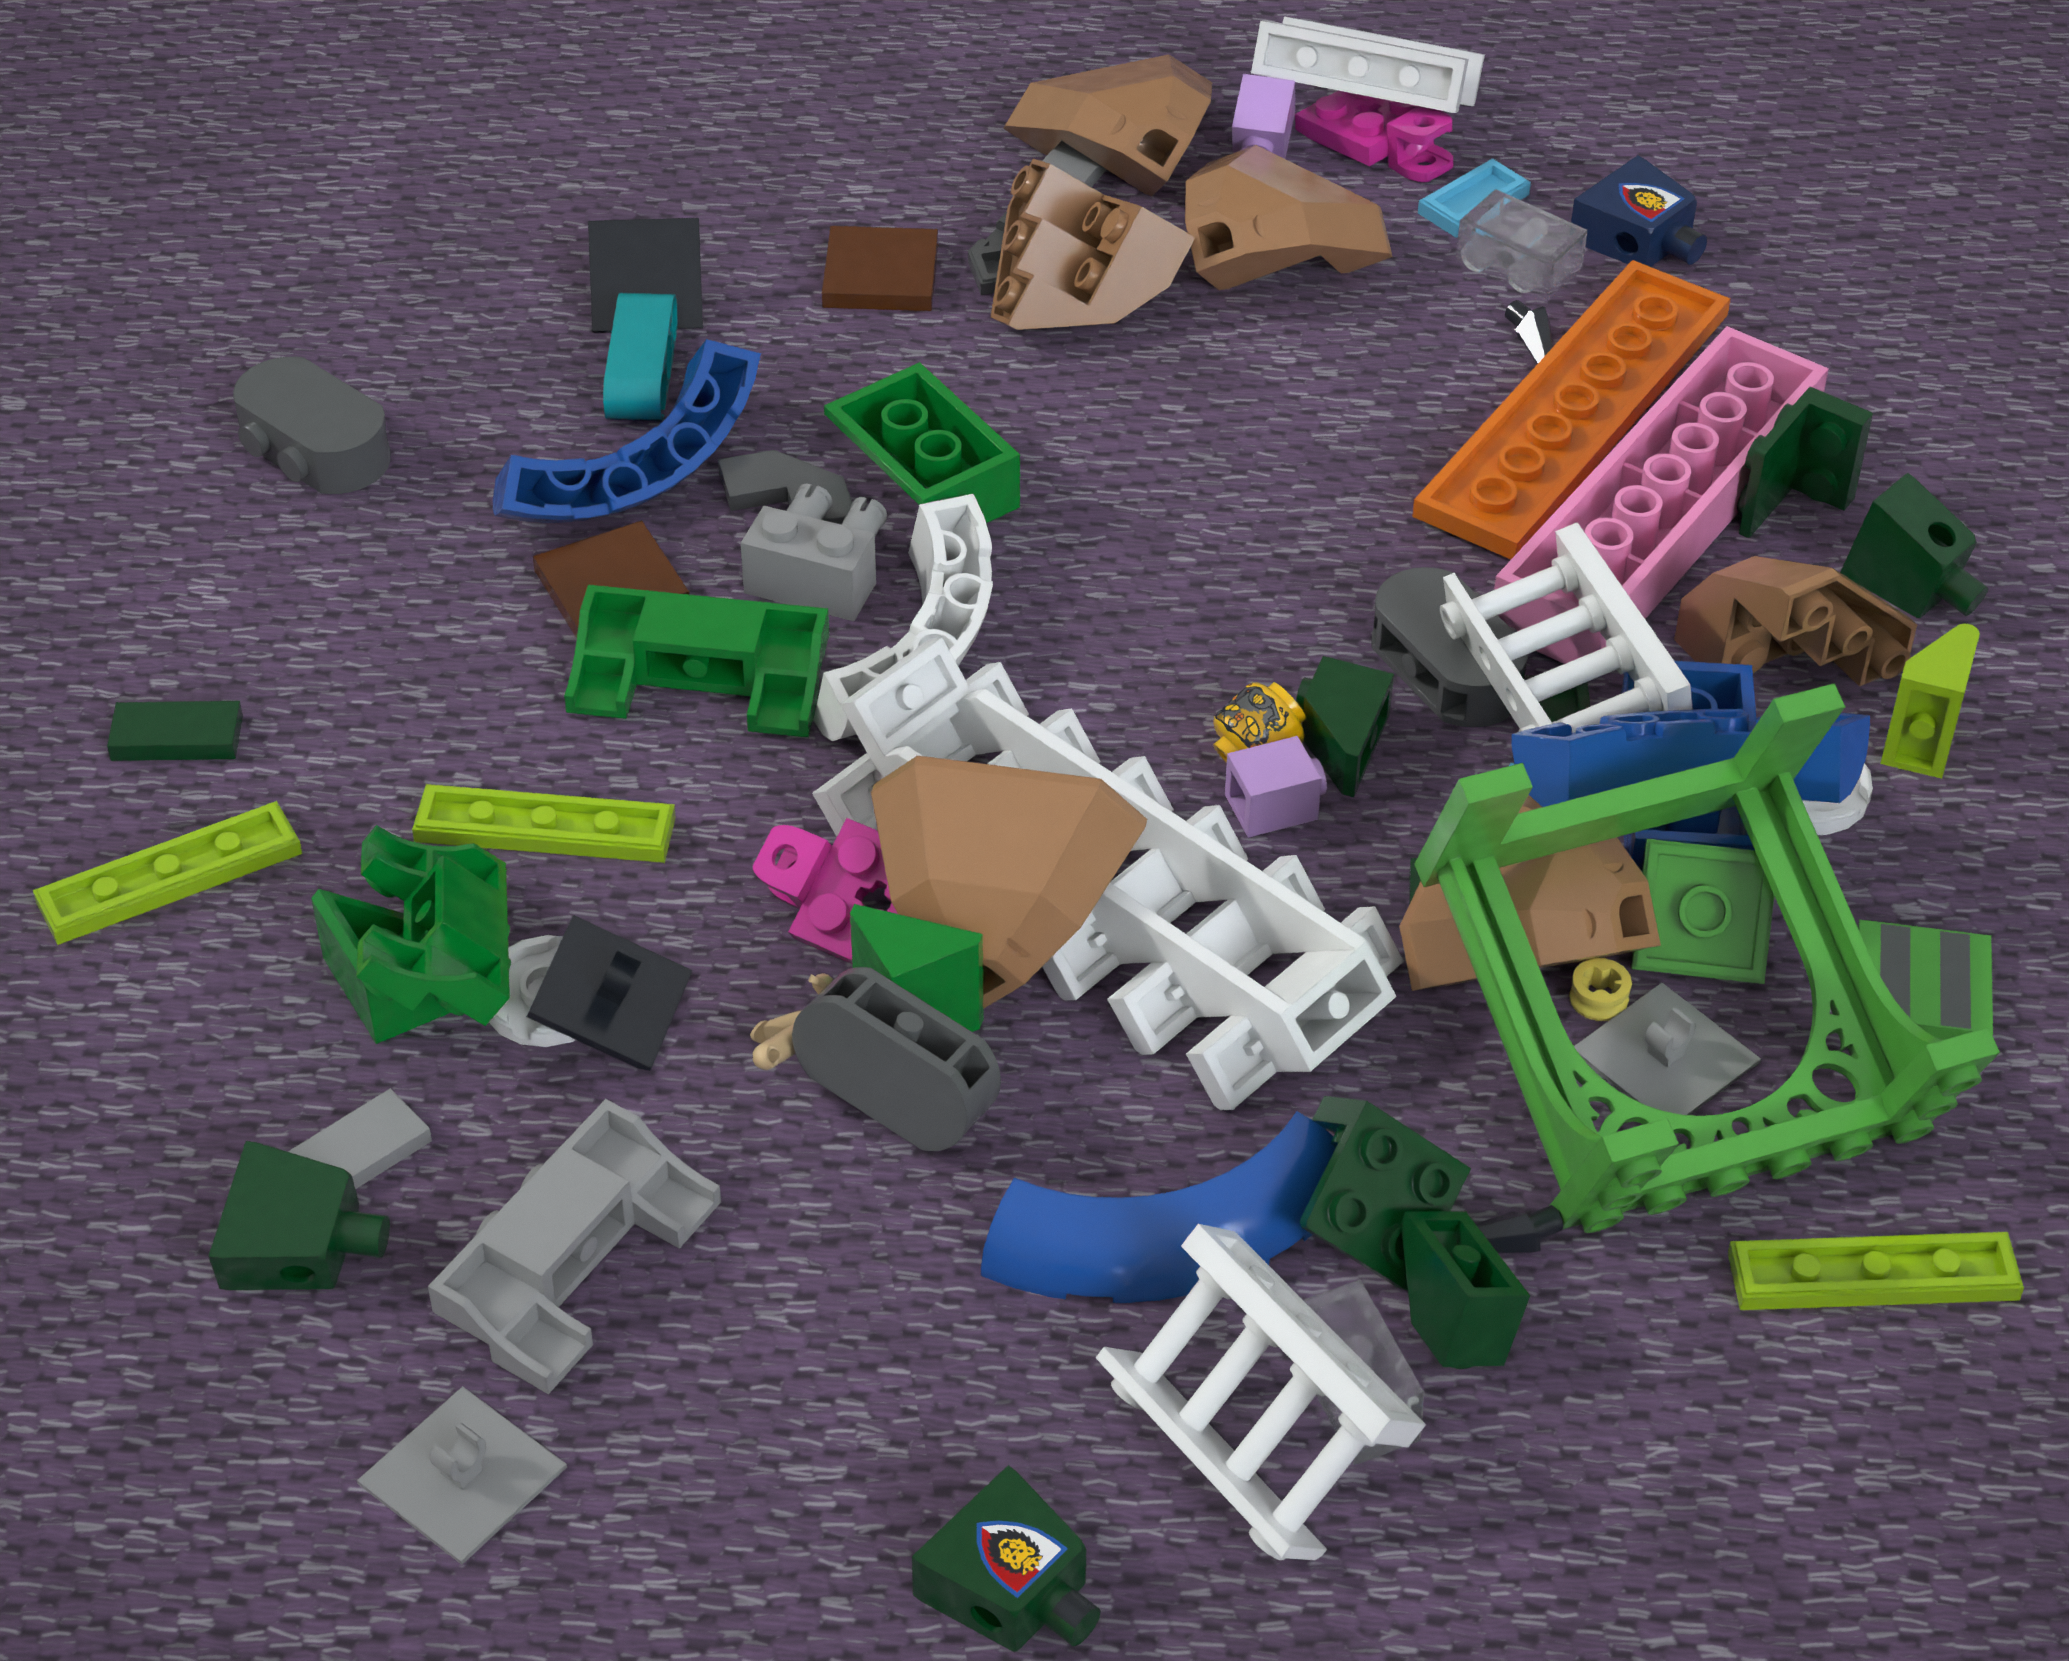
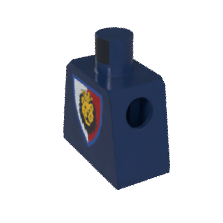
[1569,155,1707,267]

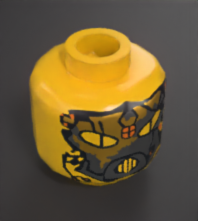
[1213,682,1306,763]

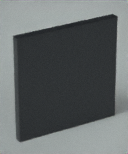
[588,218,703,332]
[526,915,693,1071]

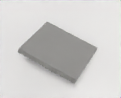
[1574,983,1761,1115]
[357,1386,567,1565]

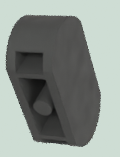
[233,357,391,494]
[1371,567,1528,727]
[792,967,1001,1151]

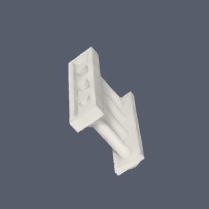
[1251,16,1485,113]
[1440,522,1692,733]
[1096,1224,1426,1560]

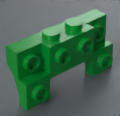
[564,585,829,738]
[356,825,511,1026]

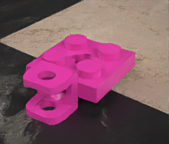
[1295,90,1453,182]
[753,818,898,964]

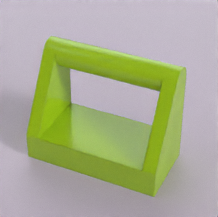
[1880,623,1980,779]

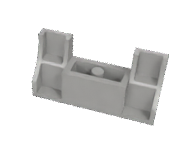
[428,1099,721,1394]

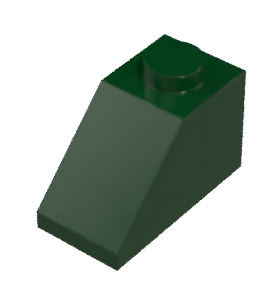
[1296,656,1394,798]
[1401,1211,1530,1369]

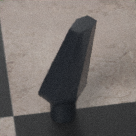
[1505,300,1554,364]
[1476,1205,1563,1253]

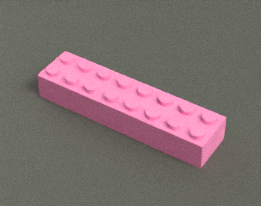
[1494,326,1829,664]

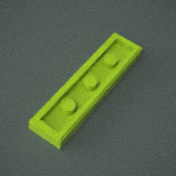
[412,784,676,863]
[33,801,302,945]
[1728,1232,2024,1310]

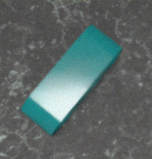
[603,293,678,421]

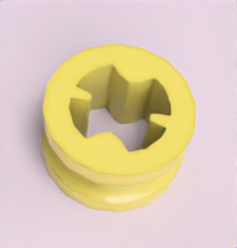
[1569,958,1632,1021]

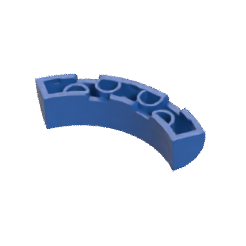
[493,339,761,523]
[1512,709,1870,807]
[981,1111,1336,1303]

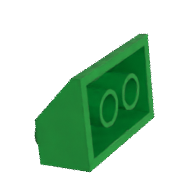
[824,362,1020,523]

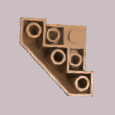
[1003,54,1212,196]
[1185,145,1393,290]
[991,159,1196,330]
[1674,556,1917,687]
[871,755,1148,1008]
[1399,795,1661,991]

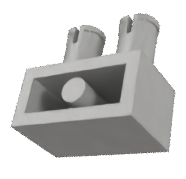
[741,483,887,621]

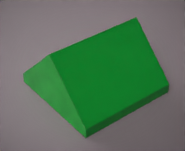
[311,889,450,1044]
[850,904,984,1032]

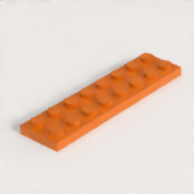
[1412,260,1731,560]

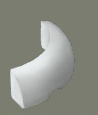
[813,494,993,741]

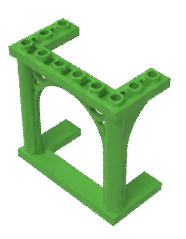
[1415,683,2000,1233]

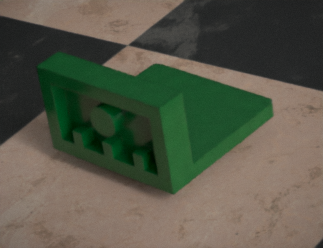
[1737,386,1873,538]
[1300,1096,1471,1290]

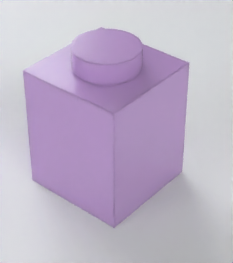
[1232,74,1295,159]
[1225,736,1327,838]

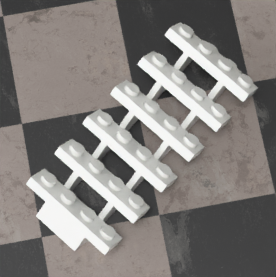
[812,637,1404,1110]

